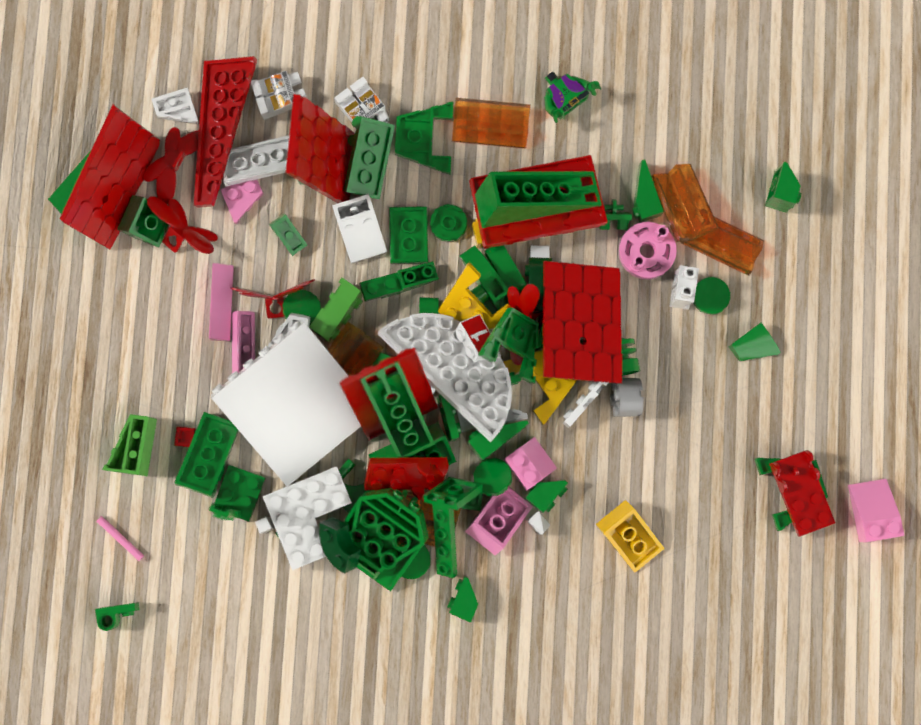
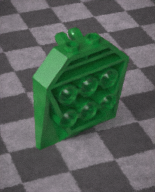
[344,488,429,592]

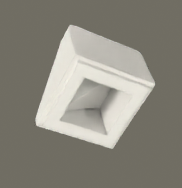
[527,511,550,535]

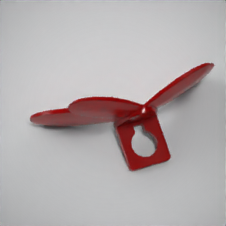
[143,127,199,204]
[147,196,218,254]
[230,279,315,318]
[502,284,543,365]

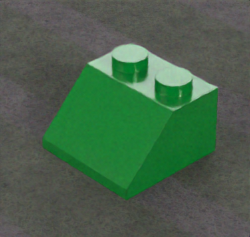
[765,162,802,213]
[117,195,169,248]

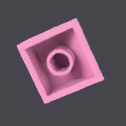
[504,437,557,491]

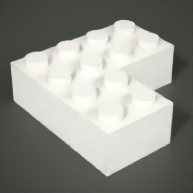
[263,466,351,571]

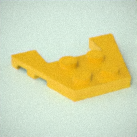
[438,262,512,329]
[503,350,577,425]

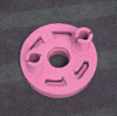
[618,222,677,280]

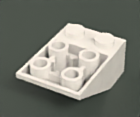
[332,194,387,264]

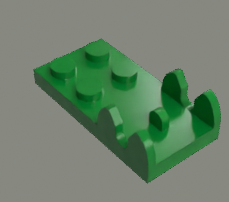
[343,116,395,200]
[174,412,239,498]

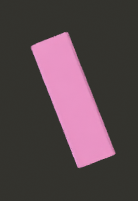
[209,263,234,341]
[232,311,255,373]

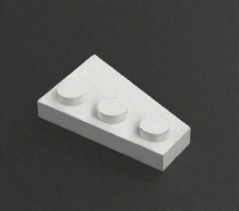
[563,381,609,428]

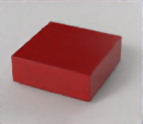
[174,426,196,447]

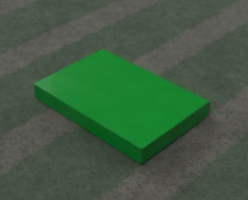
[389,206,428,264]

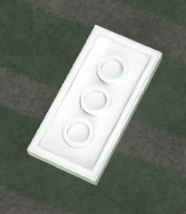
[223,135,289,186]

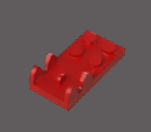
[769,450,836,537]
[364,457,449,500]

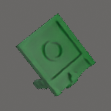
[436,372,522,443]
[209,465,266,522]
[424,476,483,578]

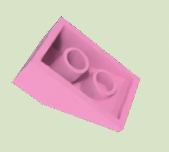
[848,479,904,542]
[465,487,533,556]

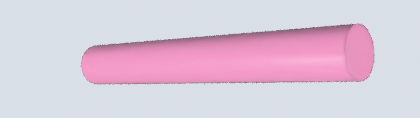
[96,516,144,561]

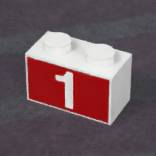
[456,314,491,363]

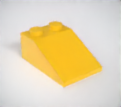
[596,500,665,573]

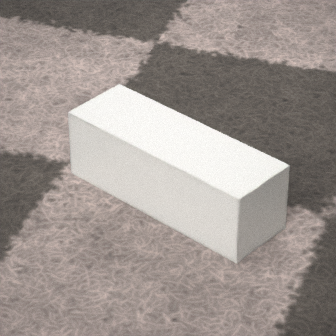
[255,517,275,533]

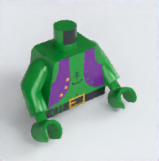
[544,72,602,123]

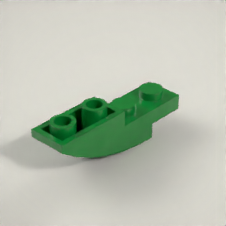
[459,245,509,311]
[359,261,439,302]

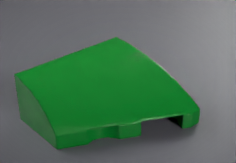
[728,322,781,362]

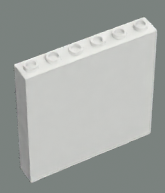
[211,321,361,486]

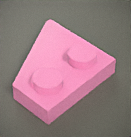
[221,179,263,224]

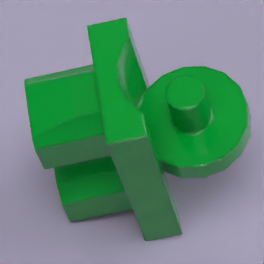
[599,199,632,230]

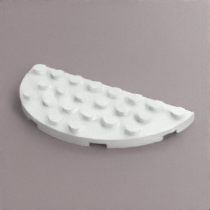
[378,313,512,442]

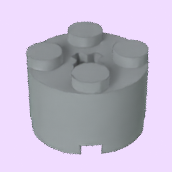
[610,378,643,417]

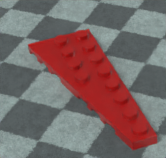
[194,56,257,208]

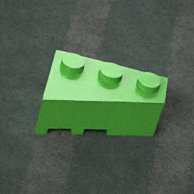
[309,278,363,343]
[102,414,157,477]

